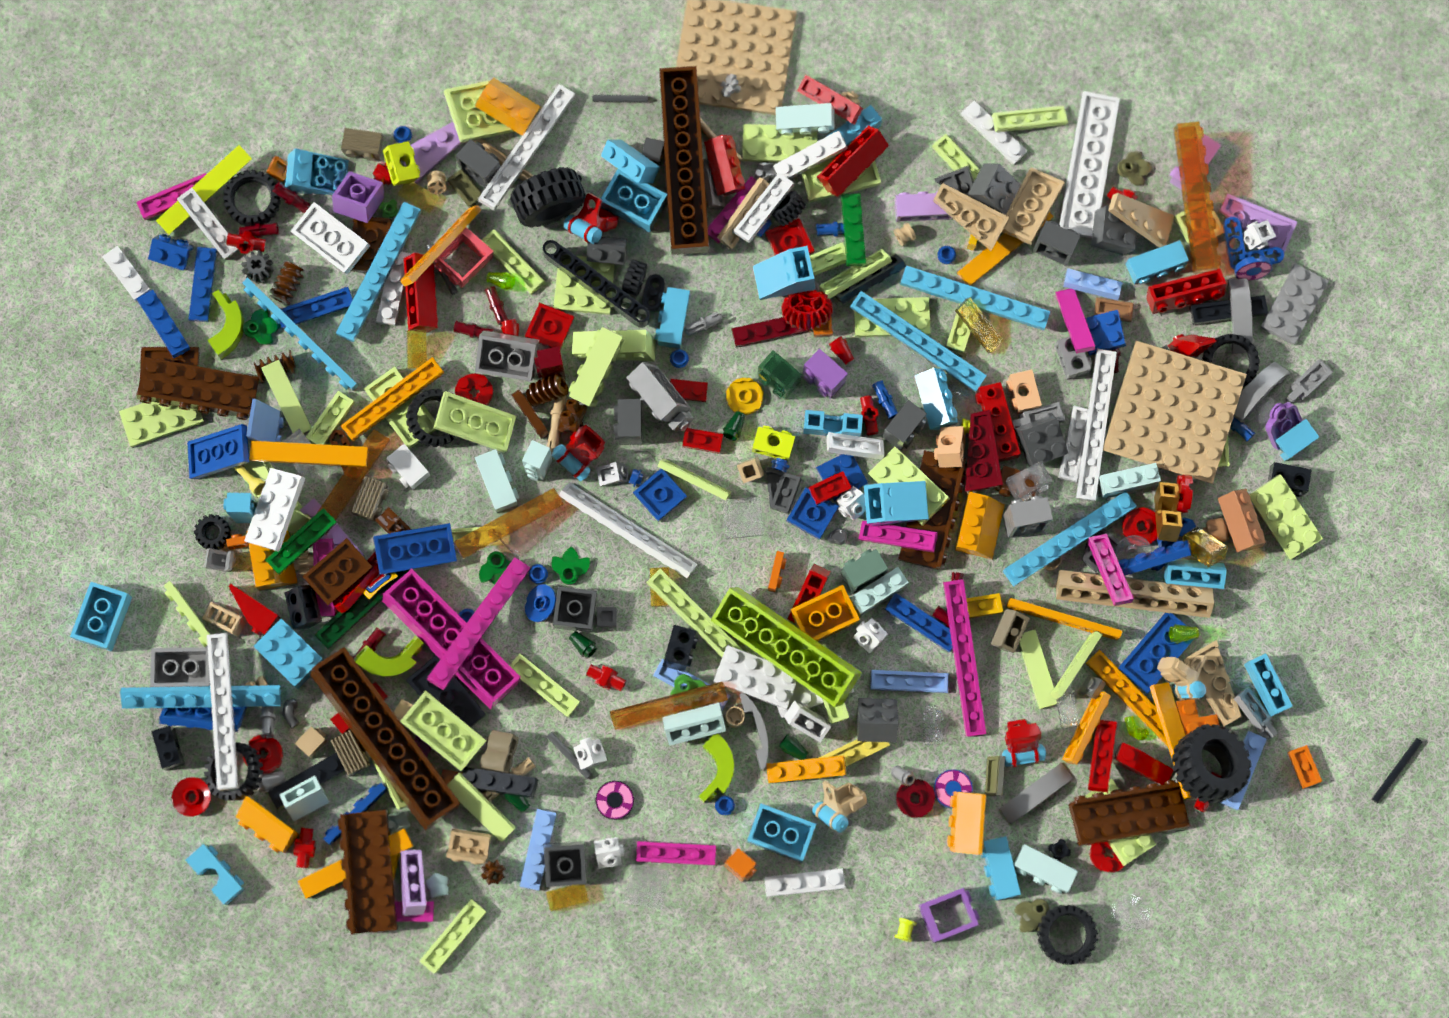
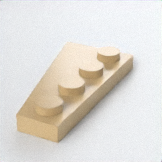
[933,183,1009,251]
[1108,193,1175,248]
[1183,640,1241,727]

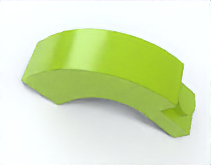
[208,289,244,359]
[354,636,424,676]
[698,733,734,803]

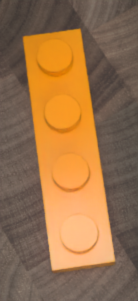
[1062,691,1111,765]
[766,755,846,783]

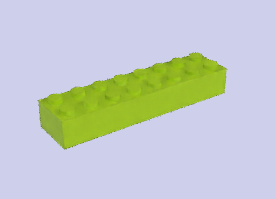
[711,587,862,707]

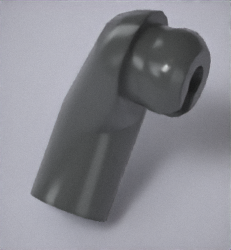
[282,698,300,729]

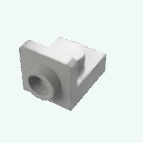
[596,462,628,487]

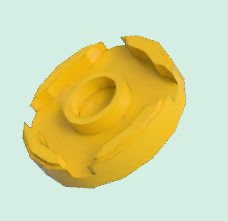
[726,377,764,415]

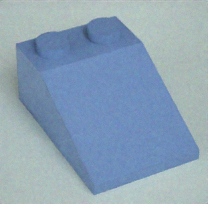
[247,399,285,444]

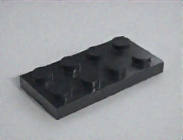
[406,655,486,728]

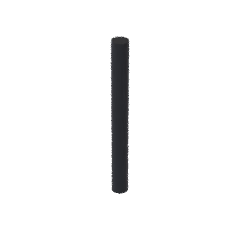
[1371,738,1423,804]

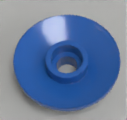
[525,584,556,622]

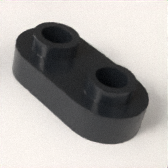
[642,274,665,312]

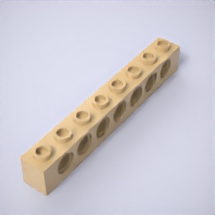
[1056,570,1214,618]

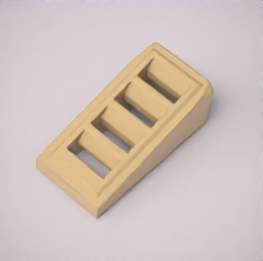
[202,602,247,637]

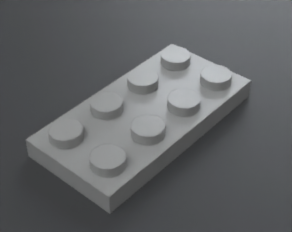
[1260,263,1328,346]

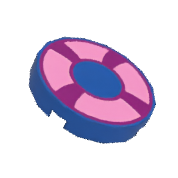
[1234,256,1273,281]
[934,769,973,809]

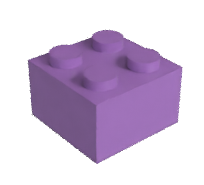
[332,171,384,223]
[802,348,848,399]

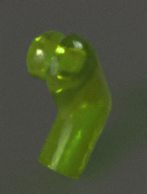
[1124,716,1149,740]

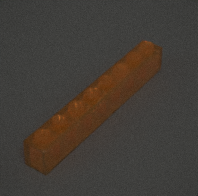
[1173,121,1221,274]

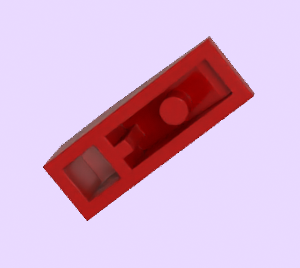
[1168,334,1216,358]
[787,564,831,623]
[228,583,281,637]
[1112,742,1173,785]

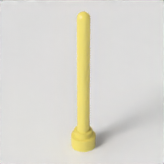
[234,465,265,495]

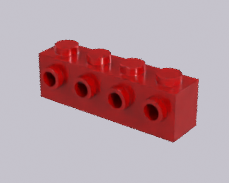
[817,126,889,197]
[404,253,438,333]
[1146,269,1227,314]
[975,382,1021,462]

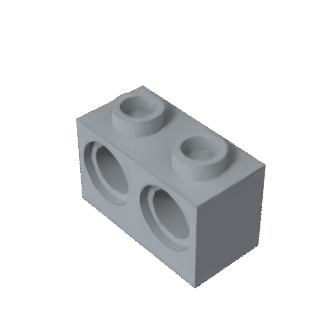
[1054,337,1092,380]

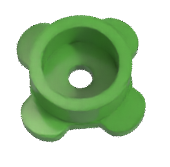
[379,199,399,218]

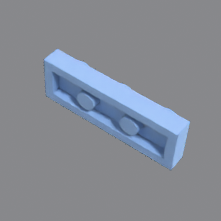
[1063,268,1122,301]

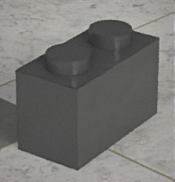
[587,237,627,264]

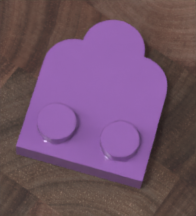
[1266,402,1303,450]

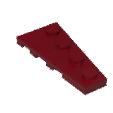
[965,410,1003,493]

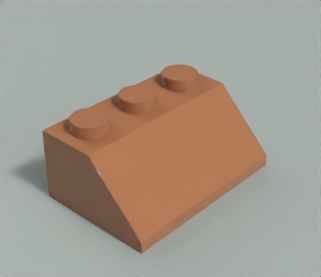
[1218,489,1266,552]

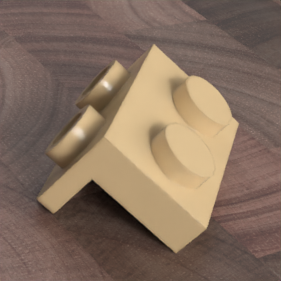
[446,828,491,865]

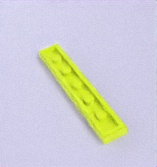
[156,145,252,235]

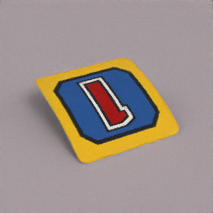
[363,573,398,599]

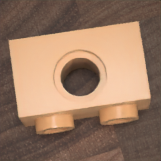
[1006,370,1042,415]
[934,426,966,467]

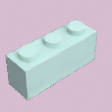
[776,103,835,136]
[522,440,553,481]
[475,449,519,513]
[1098,463,1161,498]
[850,567,909,617]
[663,703,726,746]
[1013,844,1078,895]

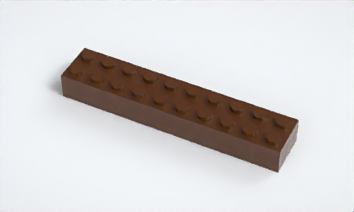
[659,66,709,255]
[310,647,460,831]

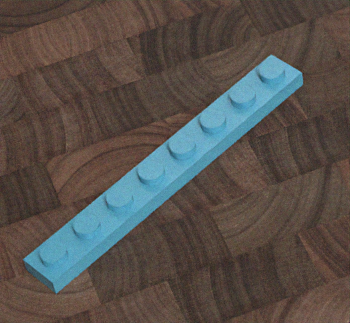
[336,202,421,343]
[900,266,1050,330]
[242,278,358,391]
[850,291,987,392]
[1003,491,1137,587]
[120,685,281,709]

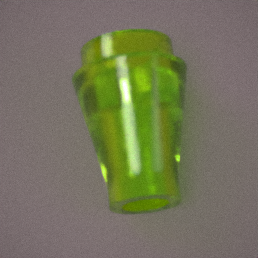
[486,271,516,291]
[1169,624,1200,644]

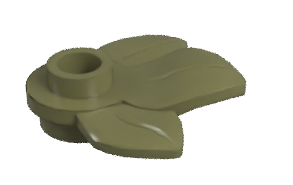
[1117,150,1153,186]
[1014,899,1049,933]

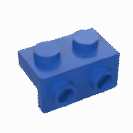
[148,234,194,271]

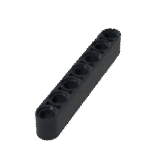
[542,240,650,328]

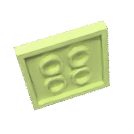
[444,79,514,143]
[554,256,615,315]

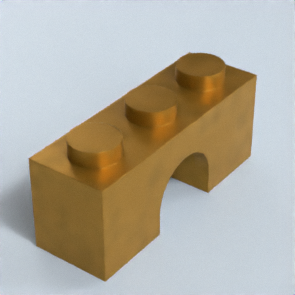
[1154,482,1182,542]

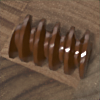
[270,262,304,305]
[254,350,296,383]
[526,373,569,407]

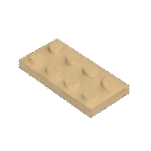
[1002,167,1064,245]

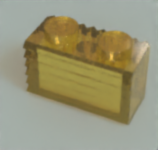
[1182,527,1228,567]

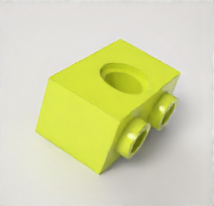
[383,141,420,186]
[752,425,795,462]

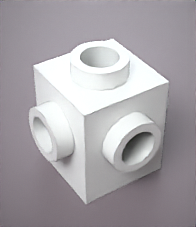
[1242,220,1276,250]
[836,486,866,520]
[853,618,888,654]
[574,737,607,770]
[594,837,625,869]

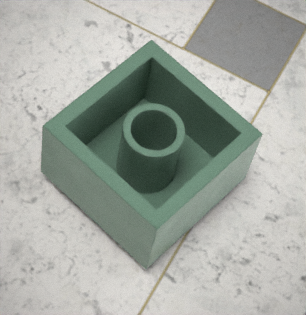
[841,549,888,594]

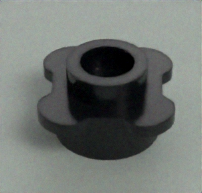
[1048,839,1071,862]

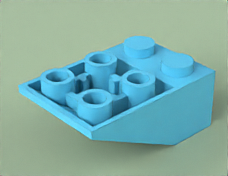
[285,148,349,195]
[753,246,815,300]
[864,481,929,526]

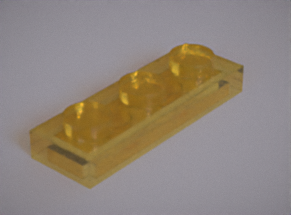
[955,297,1004,353]

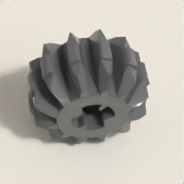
[241,251,274,283]

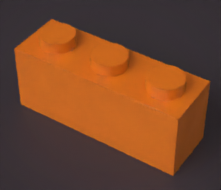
[724,847,756,882]

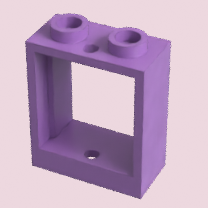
[918,887,980,943]

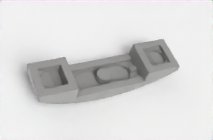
[1228,279,1252,354]
[1234,362,1290,422]
[739,693,768,771]
[999,763,1073,824]

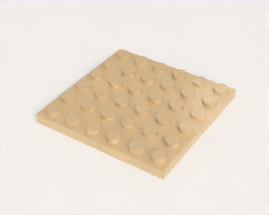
[676,0,797,115]
[1103,341,1247,484]

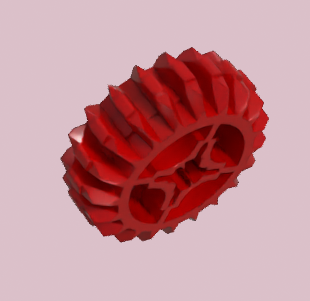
[781,289,833,331]

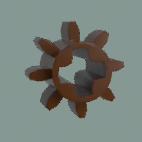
[480,859,506,885]

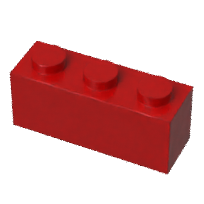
[704,135,746,196]

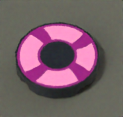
[595,781,634,820]

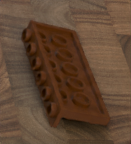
[136,357,259,420]
[898,450,967,570]
[1068,780,1190,847]
[338,810,397,935]

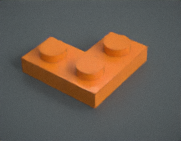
[1175,699,1219,736]

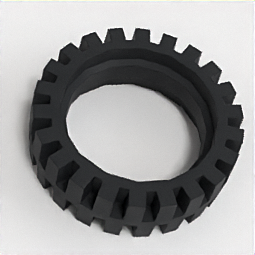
[223,170,281,226]
[1202,334,1260,387]
[406,389,457,447]
[204,742,263,801]
[1037,905,1098,965]

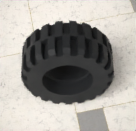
[510,167,586,228]
[1172,724,1251,804]

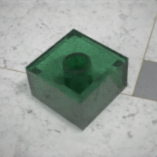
[757,350,802,400]

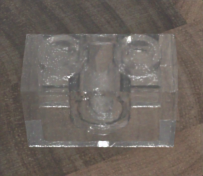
[1006,461,1052,502]

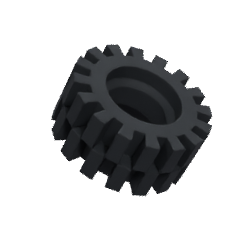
[772,191,806,226]
[622,259,647,296]
[194,514,231,550]

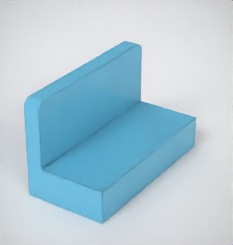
[1276,419,1319,461]

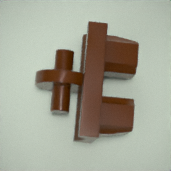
[558,399,587,433]
[375,507,412,534]

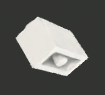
[386,444,430,490]
[784,701,831,743]

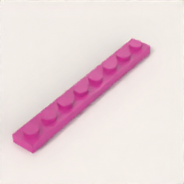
[427,557,531,690]
[943,579,986,737]

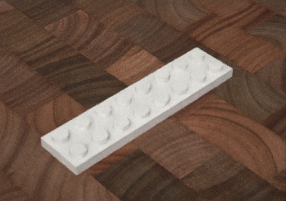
[1059,91,1120,239]

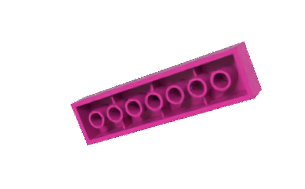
[382,569,521,710]

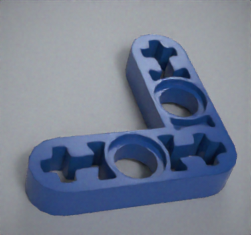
[1223,217,1284,269]

